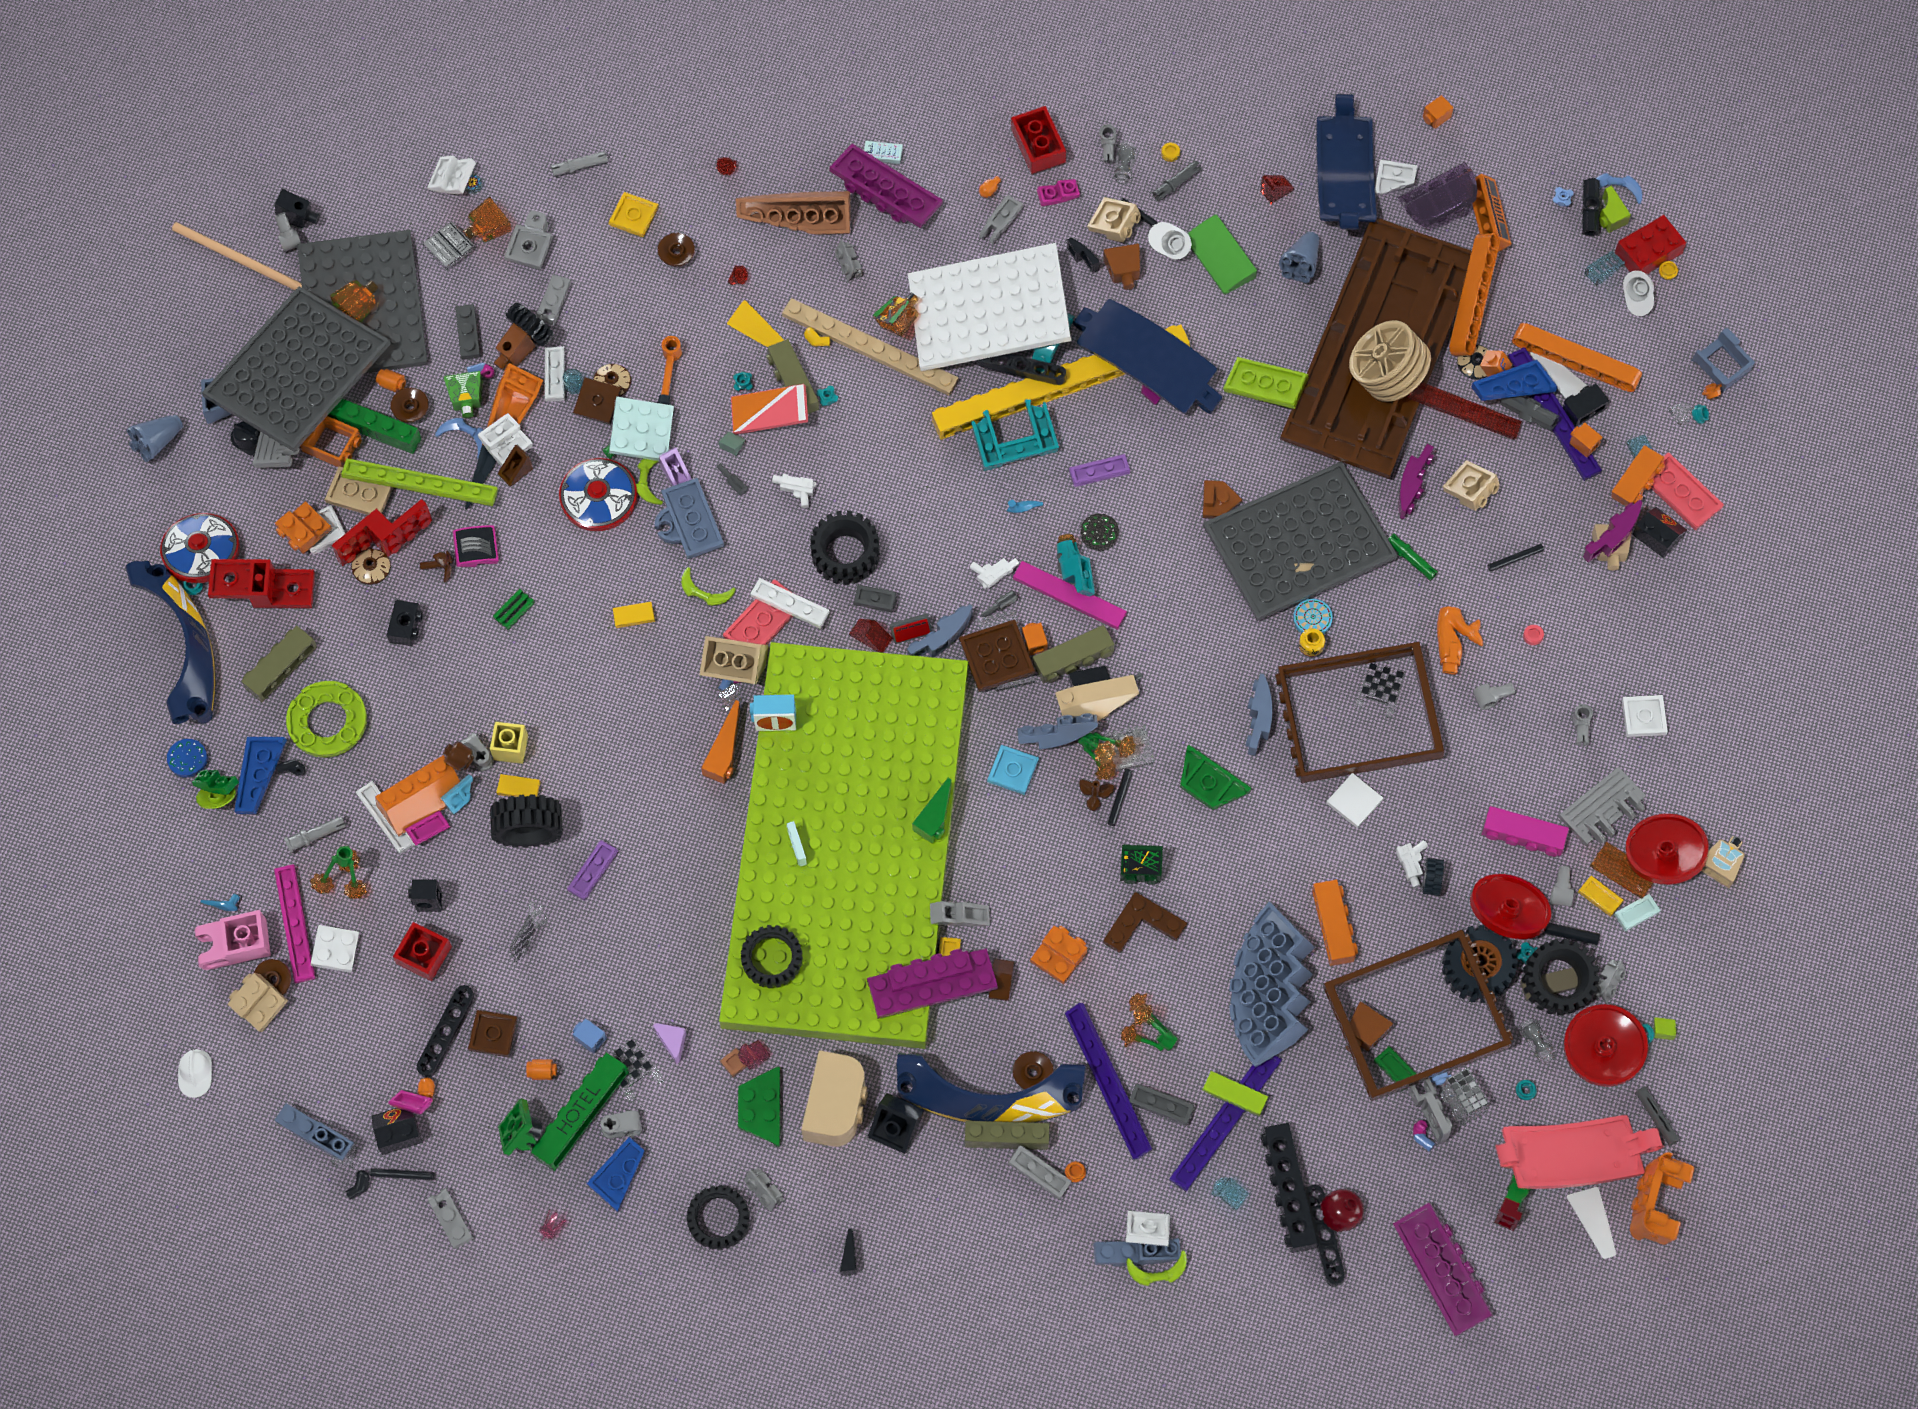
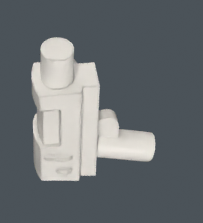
[772,474,816,508]
[970,558,1019,589]
[1396,840,1428,888]

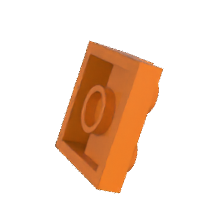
[275,501,332,554]
[1030,925,1087,985]

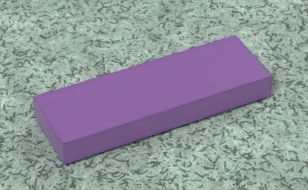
[1069,454,1130,487]
[567,840,618,901]

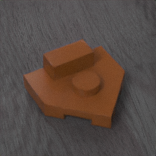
[1202,480,1242,519]

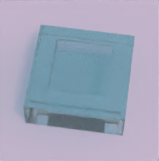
[1626,434,1653,459]

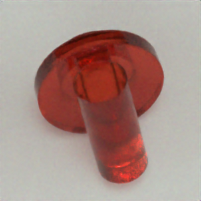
[716,157,737,175]
[728,265,748,285]

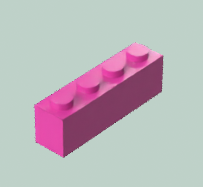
[1481,806,1569,857]

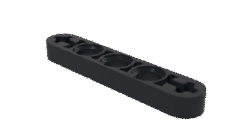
[977,354,1067,385]
[416,985,474,1078]
[1305,1185,1345,1287]

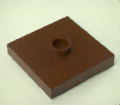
[573,377,622,425]
[468,1010,518,1058]

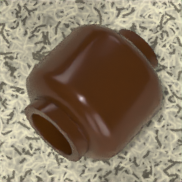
[443,741,474,771]

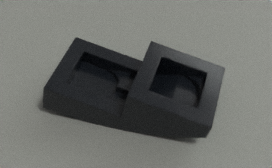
[1067,238,1100,274]

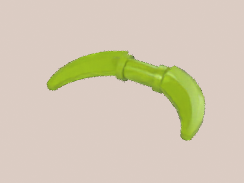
[636,459,663,505]
[681,567,735,606]
[1127,1251,1187,1286]

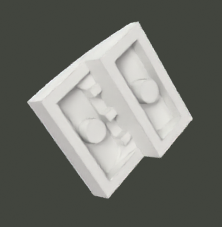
[427,156,476,194]
[478,413,533,467]

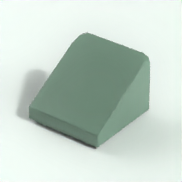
[719,432,746,456]

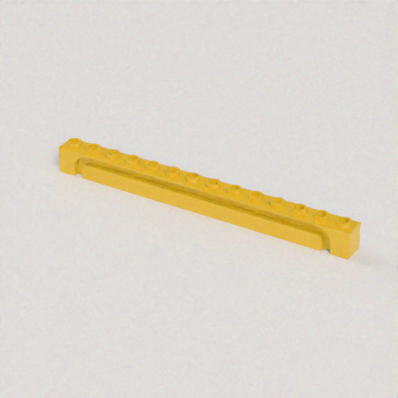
[932,324,1190,440]

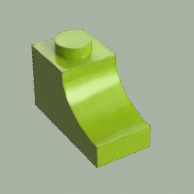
[1599,186,1631,233]

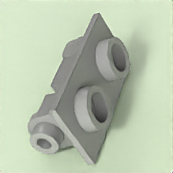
[835,240,863,282]
[1593,960,1626,1004]
[744,1168,784,1212]

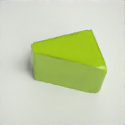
[1653,1017,1676,1040]

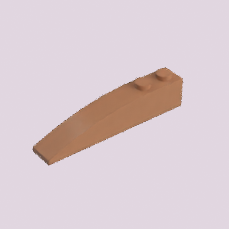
[736,191,851,234]

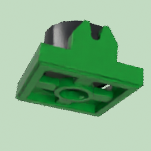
[498,1098,542,1156]

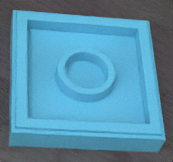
[987,745,1039,795]

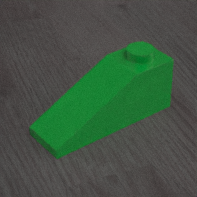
[912,777,952,843]

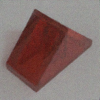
[1260,175,1295,204]
[849,618,893,653]

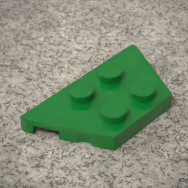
[1180,745,1252,810]
[738,1067,780,1147]

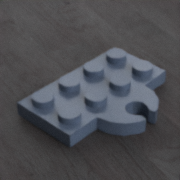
[654,478,724,559]

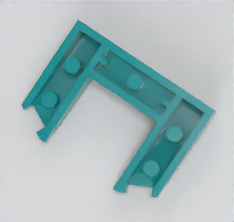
[971,399,1059,471]

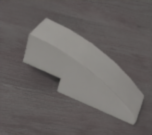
[930,901,990,926]

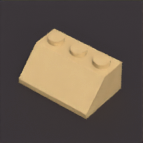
[700,636,769,684]

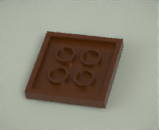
[959,619,1035,692]

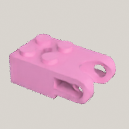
[195,910,271,970]

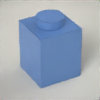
[573,1018,607,1054]

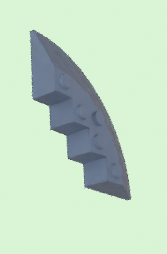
[1229,901,1315,1067]

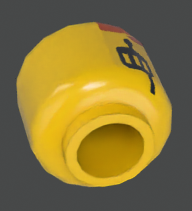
[1299,628,1325,657]

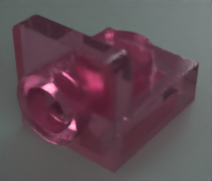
[738,1040,770,1070]

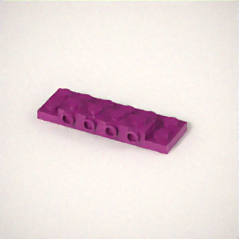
[829,143,943,228]
[867,948,998,1019]
[1393,1203,1493,1336]

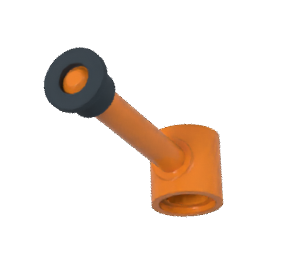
[656,336,682,405]

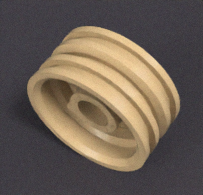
[1349,321,1431,402]

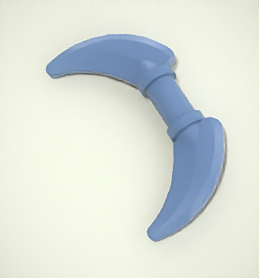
[1596,173,1642,204]
[435,418,483,458]

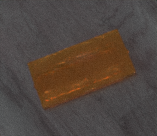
[1590,842,1653,899]

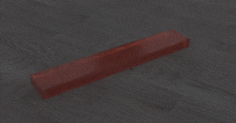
[1408,382,1522,440]

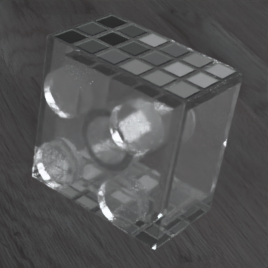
[1441,1068,1489,1126]

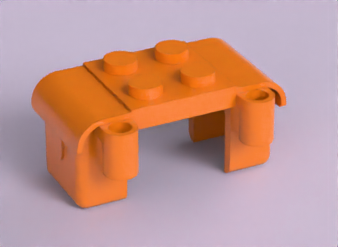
[1630,1152,1694,1245]

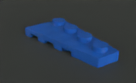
[1471,359,1557,401]
[234,737,287,814]

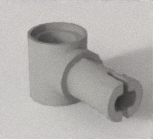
[1099,124,1117,164]
[275,212,301,252]
[1473,683,1515,710]
[1572,704,1593,746]
[1550,866,1574,907]

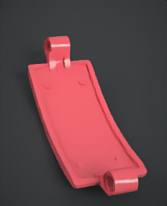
[1495,1115,1663,1189]

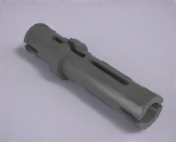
[1152,160,1202,201]
[1635,1086,1680,1146]

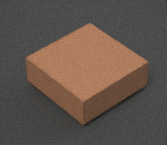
[720,1048,749,1078]

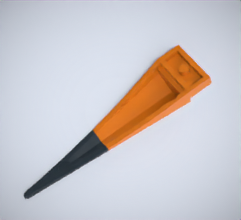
[465,363,543,510]

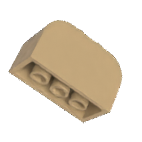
[801,1050,868,1147]

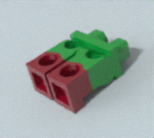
[1494,1175,1531,1231]

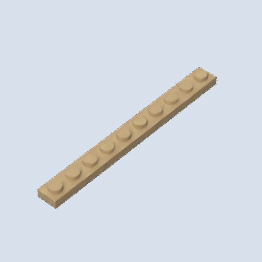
[782,298,958,396]

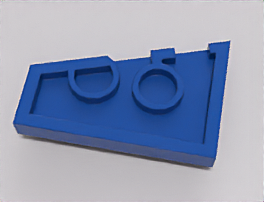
[586,1137,645,1212]

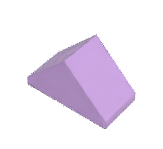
[658,447,692,486]
[653,1023,686,1064]

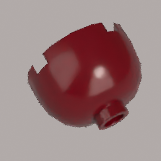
[1320,1189,1364,1232]

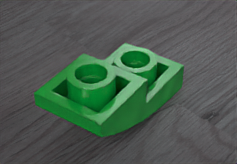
[192,769,239,795]

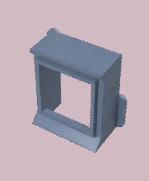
[1691,328,1755,392]

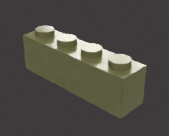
[766,339,819,414]
[1033,625,1114,684]
[241,626,317,703]
[965,1121,1049,1150]

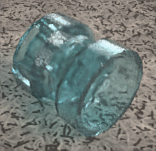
[563,369,583,394]

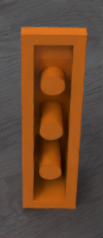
[701,700,741,784]

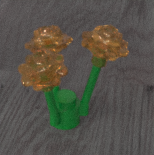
[1078,732,1136,780]
[310,846,367,899]
[1120,993,1178,1051]

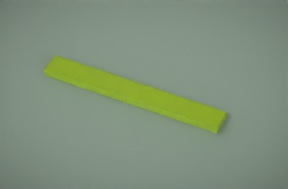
[341,458,498,506]

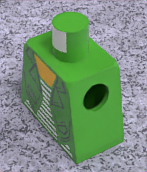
[444,371,483,418]

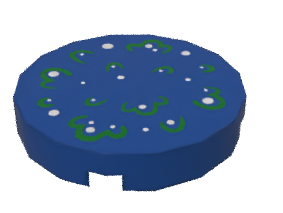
[167,739,208,778]

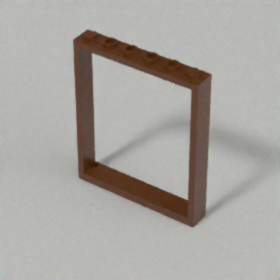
[1275,641,1444,783]
[1323,930,1513,1101]

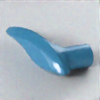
[1007,500,1043,513]
[201,894,240,911]

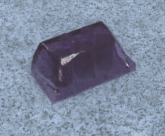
[1398,162,1478,227]

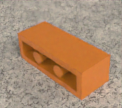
[1611,445,1665,506]

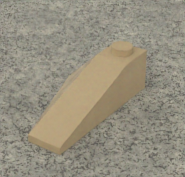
[1055,675,1139,721]

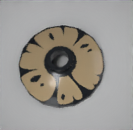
[1457,345,1489,379]

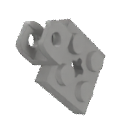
[504,210,553,270]
[1408,1078,1452,1145]

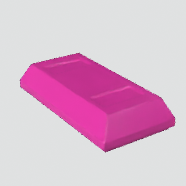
[405,810,450,846]
[388,1090,433,1115]

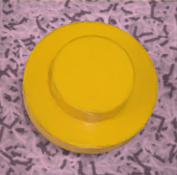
[1659,261,1678,280]

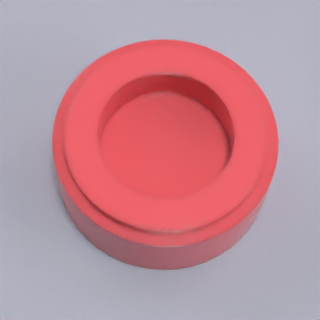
[1523,625,1544,645]

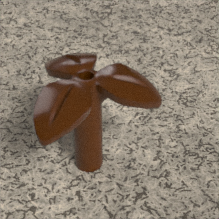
[420,550,453,583]
[1079,780,1114,811]

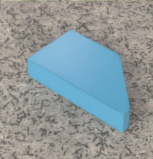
[441,775,473,814]

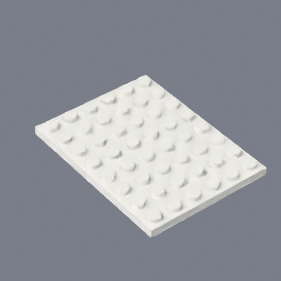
[908,243,1071,371]

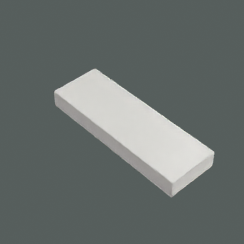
[545,346,565,401]

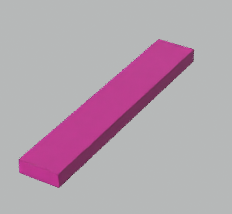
[1013,561,1127,630]
[274,864,316,984]

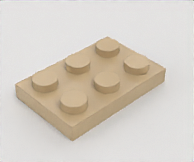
[325,466,393,515]

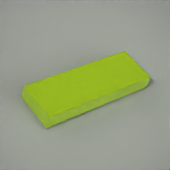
[1202,1071,1268,1117]

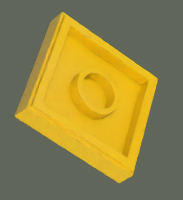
[609,192,658,237]

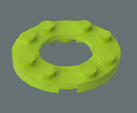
[286,681,367,758]

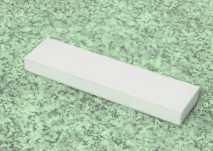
[750,578,830,629]
[356,781,415,855]

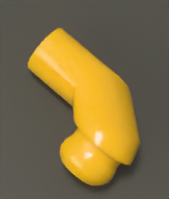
[804,327,830,346]

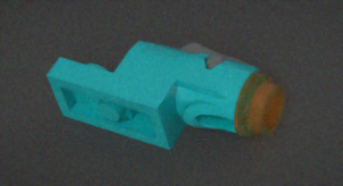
[1056,534,1095,597]

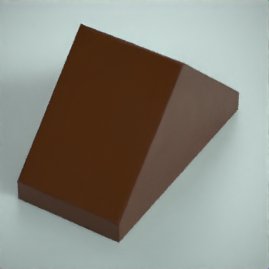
[497,445,533,486]
[988,959,1014,1001]

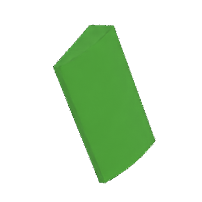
[1188,214,1257,295]

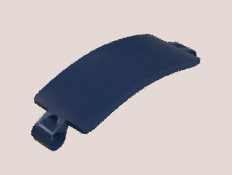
[1316,94,1377,230]
[1073,299,1222,414]

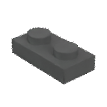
[854,584,896,613]

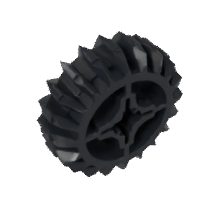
[505,303,554,347]

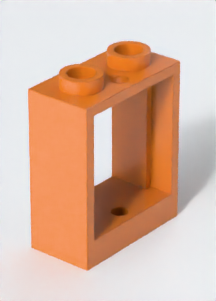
[300,416,362,467]

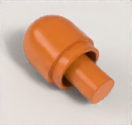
[979,176,1001,198]
[417,1077,435,1098]

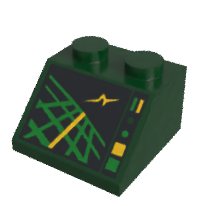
[1120,845,1163,885]

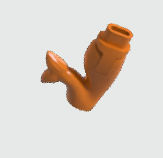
[1437,606,1483,675]

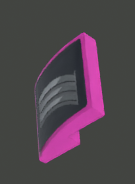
[452,525,499,567]

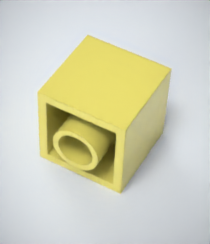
[490,722,528,764]

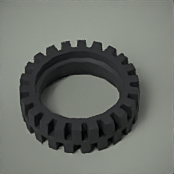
[741,925,802,988]
[687,1185,750,1250]

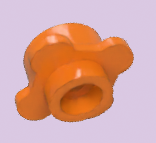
[1702,383,1722,399]

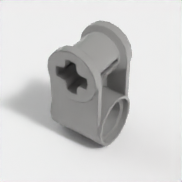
[461,732,493,771]
[601,1110,642,1139]

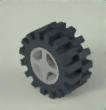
[1422,858,1444,896]

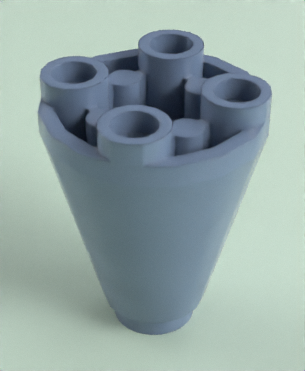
[1279,231,1319,283]
[126,415,183,462]

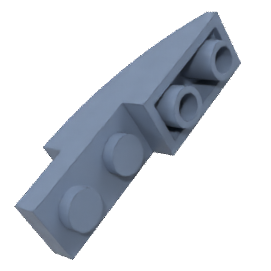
[907,604,973,658]
[1245,673,1272,756]
[1017,713,1098,749]
[274,1103,354,1161]
[1093,1239,1181,1267]

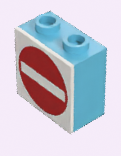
[750,695,796,731]

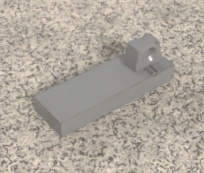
[1008,1145,1071,1199]

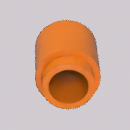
[376,369,406,393]
[526,1059,557,1080]

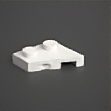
[1375,160,1417,196]

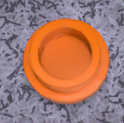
[1065,1161,1086,1183]

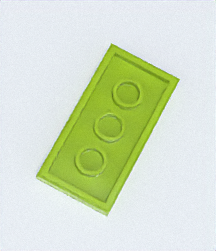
[1223,357,1309,409]

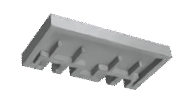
[253,432,300,468]
[1558,767,1646,846]

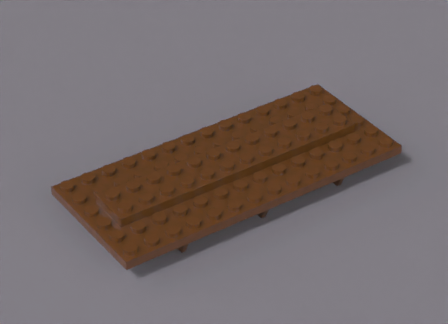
[1280,218,1472,479]

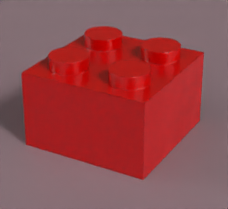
[393,922,452,982]

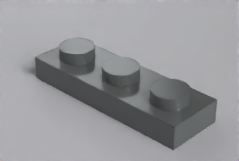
[455,304,480,360]
[1129,1083,1194,1126]

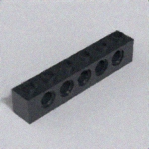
[1260,1122,1318,1253]

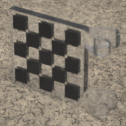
[1354,662,1407,719]
[509,901,547,963]
[608,1036,664,1103]

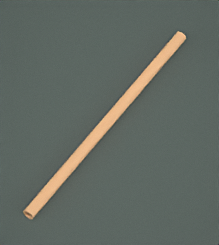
[172,222,302,290]

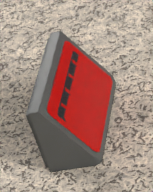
[890,613,932,644]

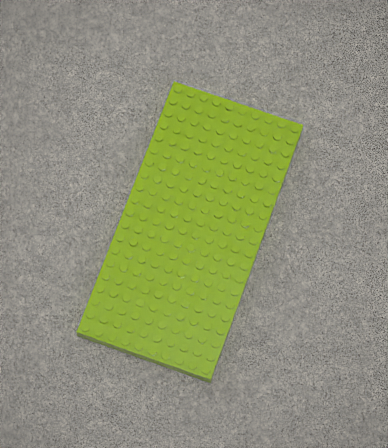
[719,642,968,1049]

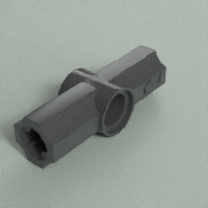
[1501,396,1559,431]

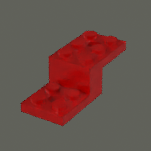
[331,499,432,566]
[208,559,315,608]

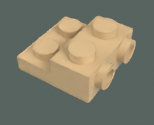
[1087,197,1141,243]
[1442,460,1499,511]
[228,973,288,1032]

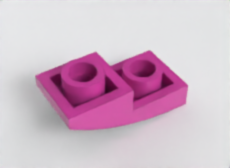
[1037,179,1080,206]

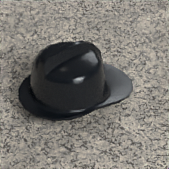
[230,421,260,457]

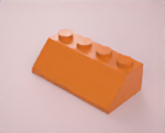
[375,755,460,837]

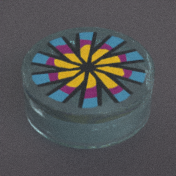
[465,174,482,194]

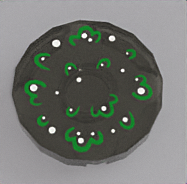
[1080,513,1119,551]

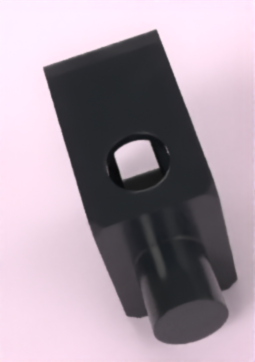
[275,189,320,228]

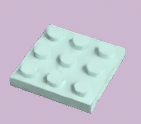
[609,397,674,461]

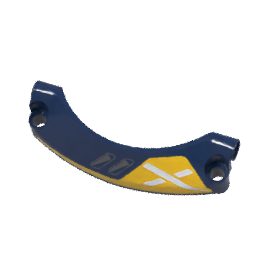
[125,561,216,724]
[897,1053,1085,1123]

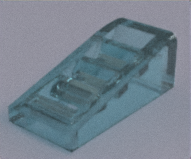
[1584,251,1625,286]

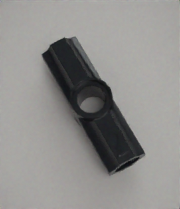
[1582,178,1600,237]

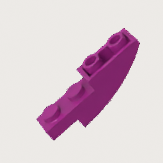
[1398,444,1435,519]
[1583,500,1643,562]

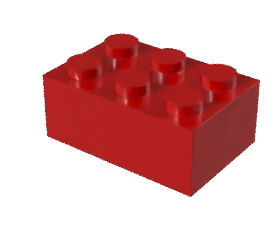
[1011,106,1066,174]
[1614,215,1687,275]

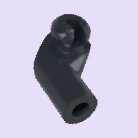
[276,759,305,776]
[345,1170,370,1200]

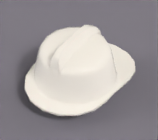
[1148,222,1191,260]
[1623,271,1654,316]
[178,1049,212,1098]

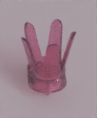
[538,1209,567,1241]

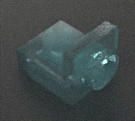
[1211,1178,1249,1210]

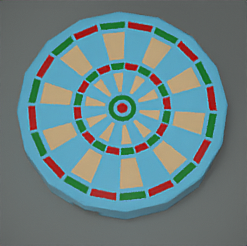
[1293,599,1333,634]

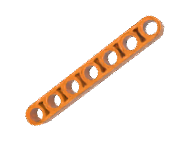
[1449,233,1500,356]
[1512,323,1642,392]

